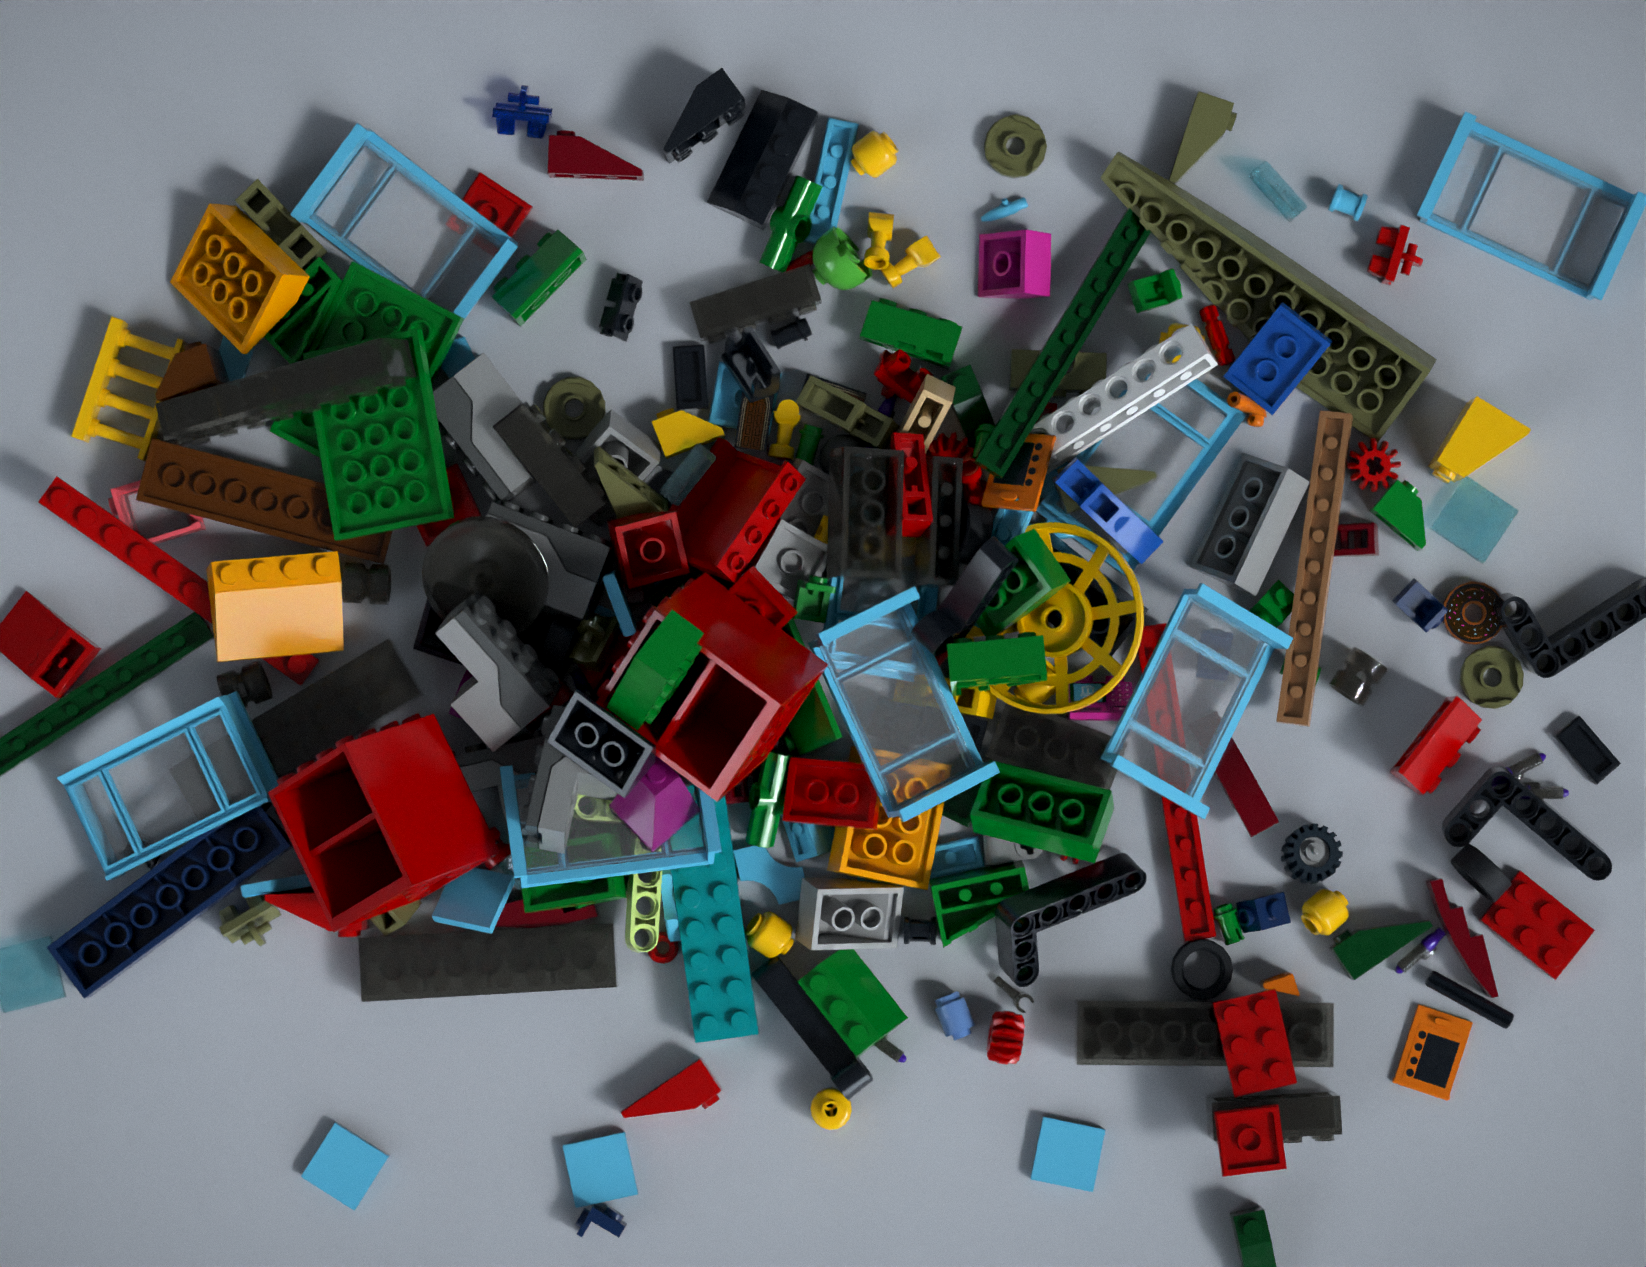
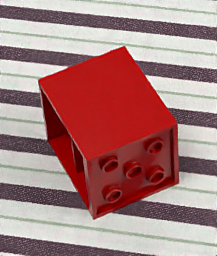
[596,573,828,802]
[268,713,500,932]

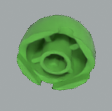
[812,226,872,290]

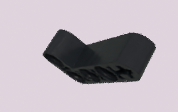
[911,537,1019,656]

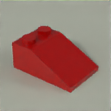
[265,892,369,937]

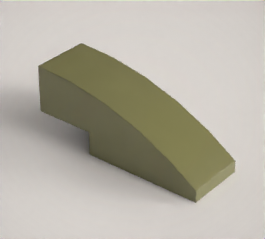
[795,375,899,453]

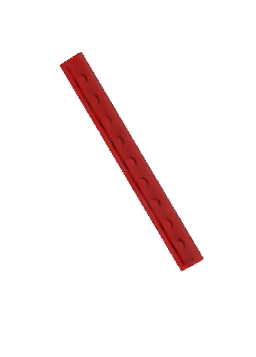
[38,476,319,686]
[1134,623,1216,942]

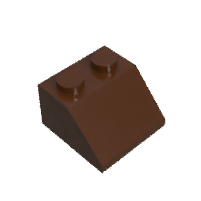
[155,341,231,408]

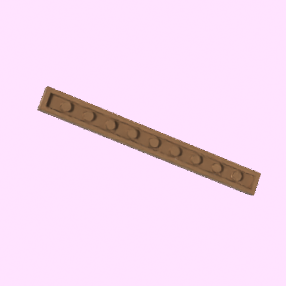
[1276,410,1353,727]

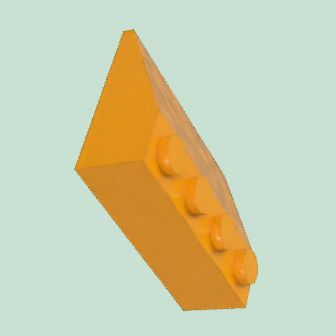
[170,203,310,354]
[206,551,344,662]
[827,746,952,890]

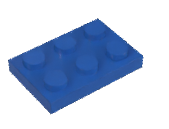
[1223,302,1332,416]

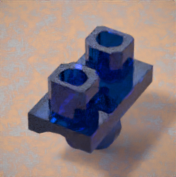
[492,85,553,139]

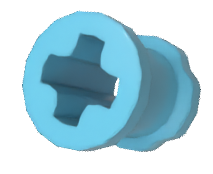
[1328,184,1368,222]

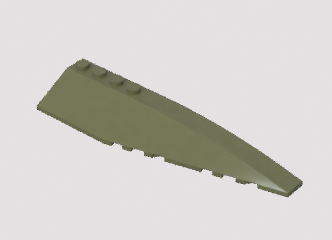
[1100,151,1437,443]

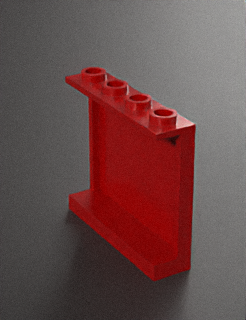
[669,437,806,583]

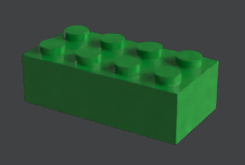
[606,610,704,731]
[970,760,1114,863]

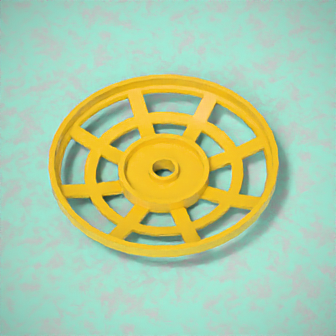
[965,522,1144,714]

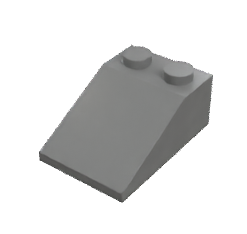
[551,409,661,527]
[795,877,904,950]

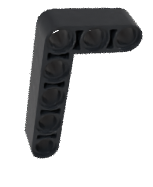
[1493,578,1646,678]
[1441,766,1612,881]
[995,853,1147,987]
[751,956,873,1100]

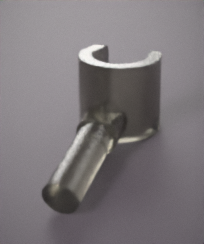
[993,976,1034,1013]

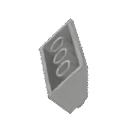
[1190,453,1310,596]

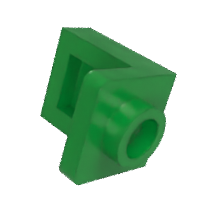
[1127,268,1183,314]
[793,575,836,623]
[1249,579,1294,628]

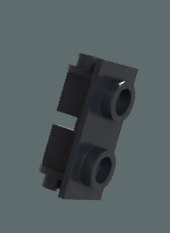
[599,273,643,342]

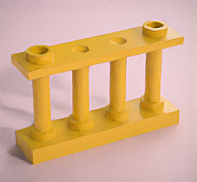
[71,316,188,462]

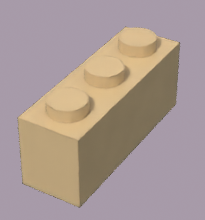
[883,374,956,469]

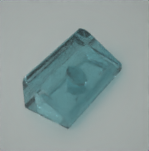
[1249,161,1307,222]
[659,443,716,506]

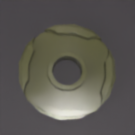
[984,114,1047,179]
[543,377,606,440]
[1459,646,1524,709]

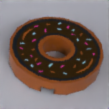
[1443,581,1506,645]

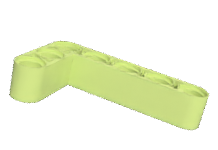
[573,794,662,953]

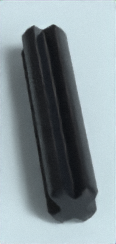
[1425,971,1514,1029]

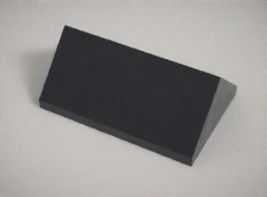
[547,689,656,798]

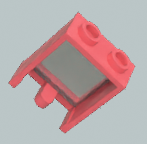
[108,480,206,545]

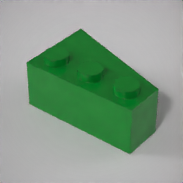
[264,257,342,371]
[859,298,963,369]
[947,632,1047,696]
[929,860,1029,948]

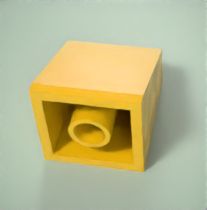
[1428,396,1531,484]

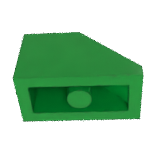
[1369,480,1426,551]

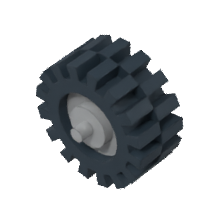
[1281,823,1343,884]

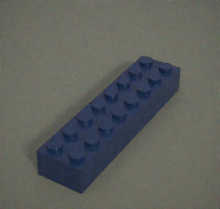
[46,804,293,999]

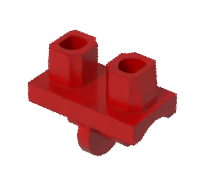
[1367,225,1423,286]
[873,349,934,404]

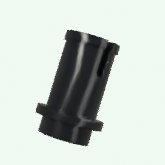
[770,317,813,350]

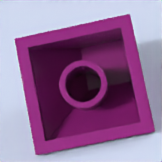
[609,756,700,853]

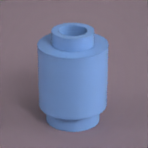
[934,991,975,1041]

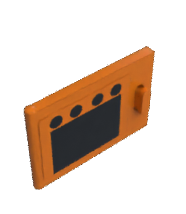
[981,433,1056,512]
[1392,1004,1473,1101]

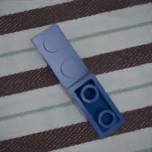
[1053,457,1164,564]

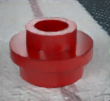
[648,932,679,964]

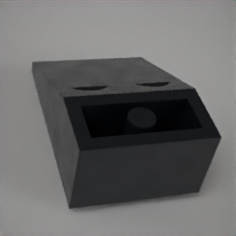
[663,68,746,164]

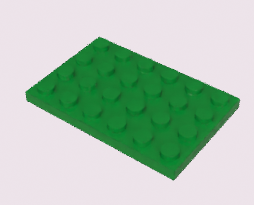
[270,261,465,458]
[303,329,454,541]

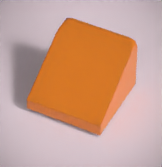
[1259,972,1300,996]

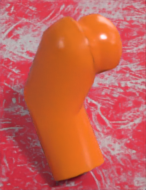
[1227,392,1267,427]

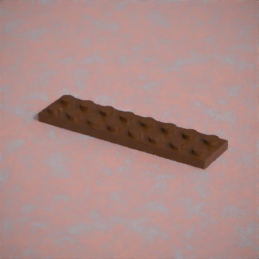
[136,439,392,564]

